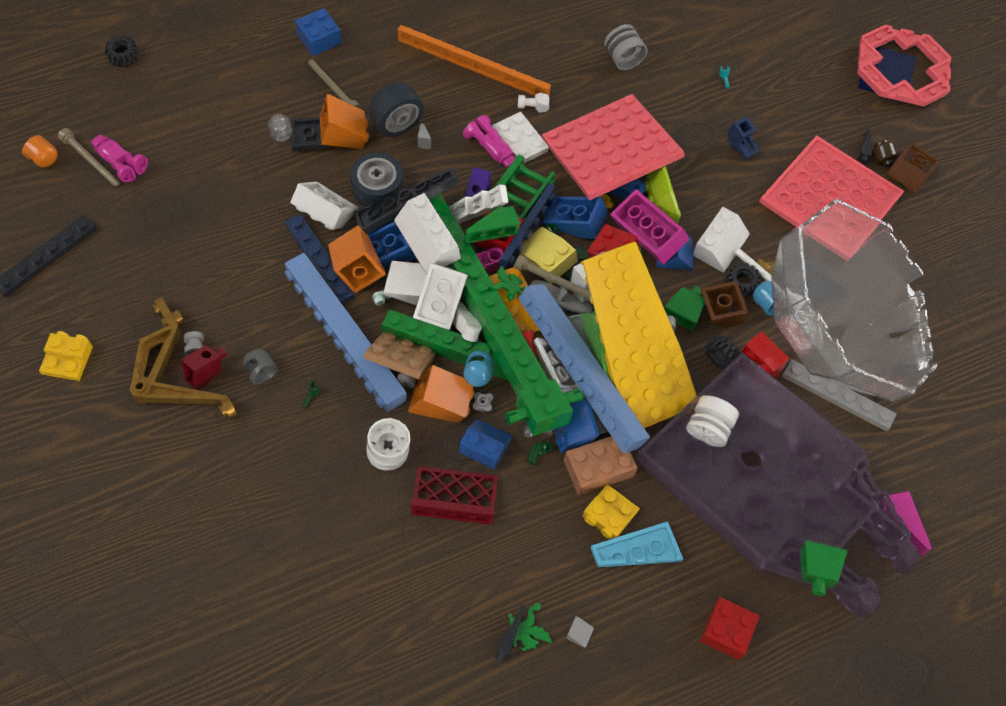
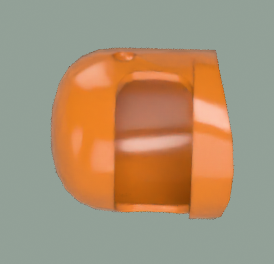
[22,135,58,168]

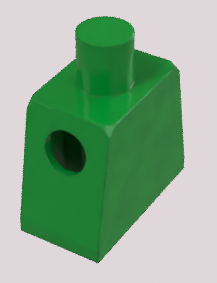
[664,286,704,332]
[800,540,847,596]

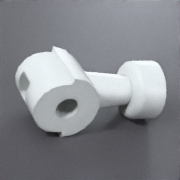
[518,93,549,113]

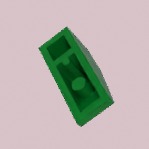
[464,206,520,244]

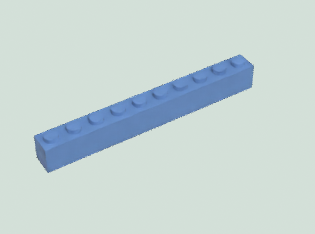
[284,253,407,412]
[518,284,650,453]

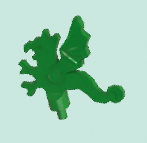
[485,266,526,301]
[505,603,552,651]

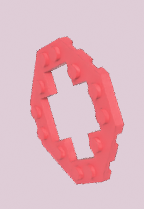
[857,25,951,106]

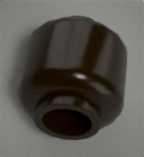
[872,140,898,167]

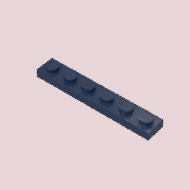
[499,183,556,270]
[285,214,355,304]

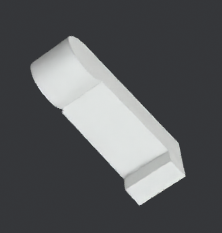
[452,302,482,342]

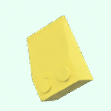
[519,227,578,284]

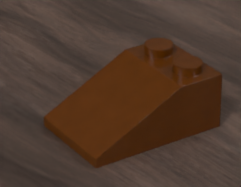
[887,143,940,193]

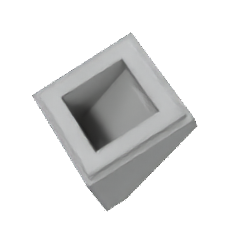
[418,123,431,149]
[566,616,594,648]

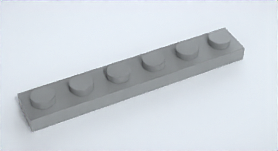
[782,359,897,431]

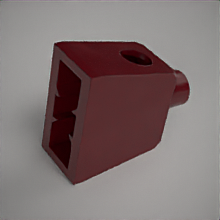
[182,345,227,390]

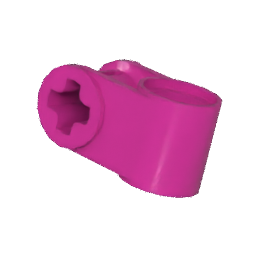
[475,247,504,274]

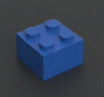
[295,8,342,56]

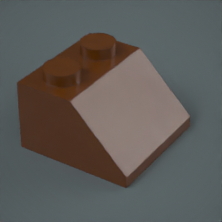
[700,281,748,327]

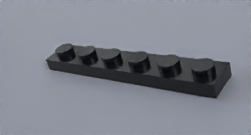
[0,215,97,298]

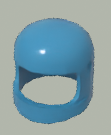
[753,281,787,316]
[463,351,495,387]

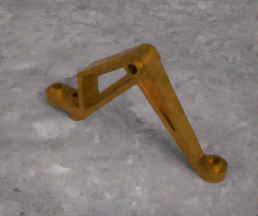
[130,297,237,419]

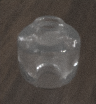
[268,114,292,141]

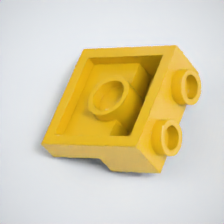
[39,331,93,381]
[582,484,640,539]

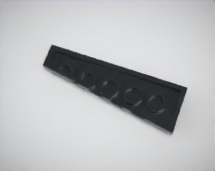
[354,167,459,234]

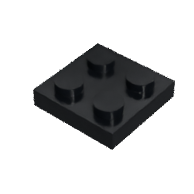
[291,117,328,151]

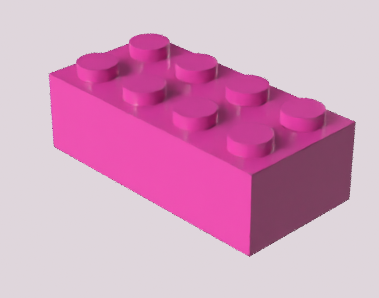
[610,189,689,265]

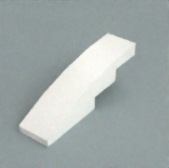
[449,185,508,224]

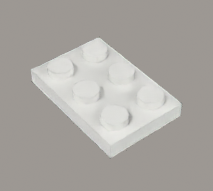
[492,112,549,163]
[413,263,468,330]

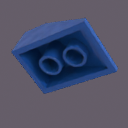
[542,197,608,239]
[367,221,416,268]

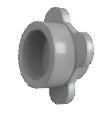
[473,392,493,412]

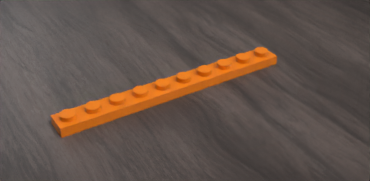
[398,25,551,96]

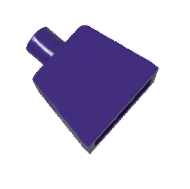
[465,167,491,197]

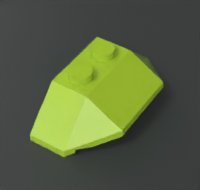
[643,166,681,224]

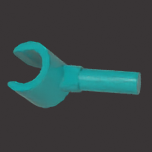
[719,66,730,89]

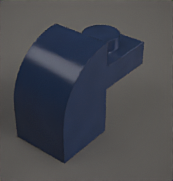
[728,116,760,160]

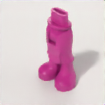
[463,115,515,169]
[91,135,148,182]

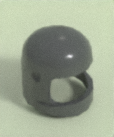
[243,349,278,385]

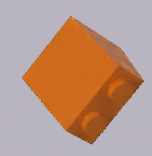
[320,94,369,149]
[328,225,386,294]
[408,365,474,423]

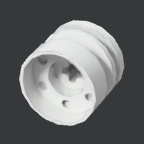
[686,396,739,447]
[366,418,411,471]

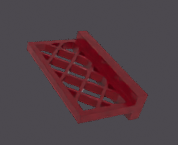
[411,466,498,525]

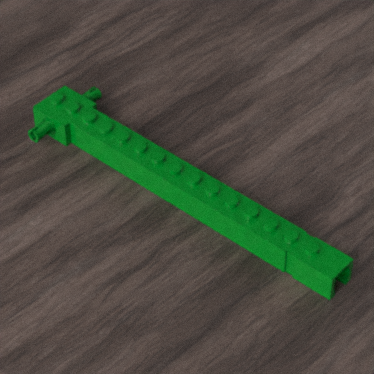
[429,193,583,436]

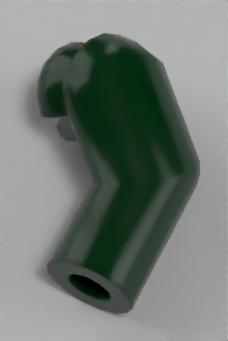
[526,441,552,465]

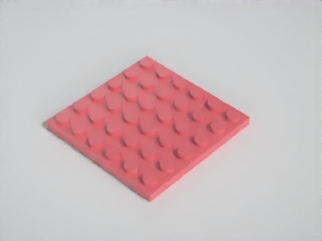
[542,94,684,200]
[759,135,904,261]

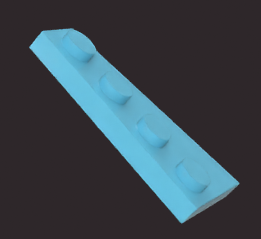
[590,521,684,567]

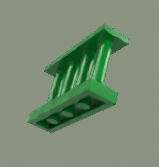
[484,154,556,221]

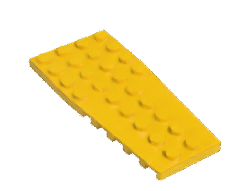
[581,242,698,428]

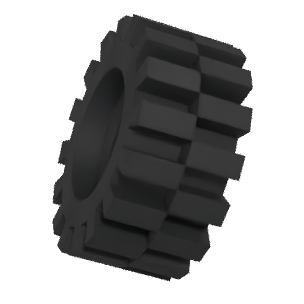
[105,35,139,68]
[725,262,761,298]
[704,334,741,370]

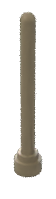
[308,60,361,109]
[57,128,120,186]
[514,254,591,299]

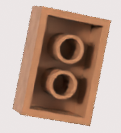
[564,436,637,496]

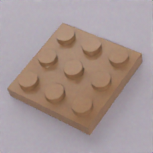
[363,332,436,379]

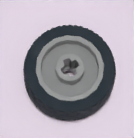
[368,82,424,137]
[350,153,404,207]

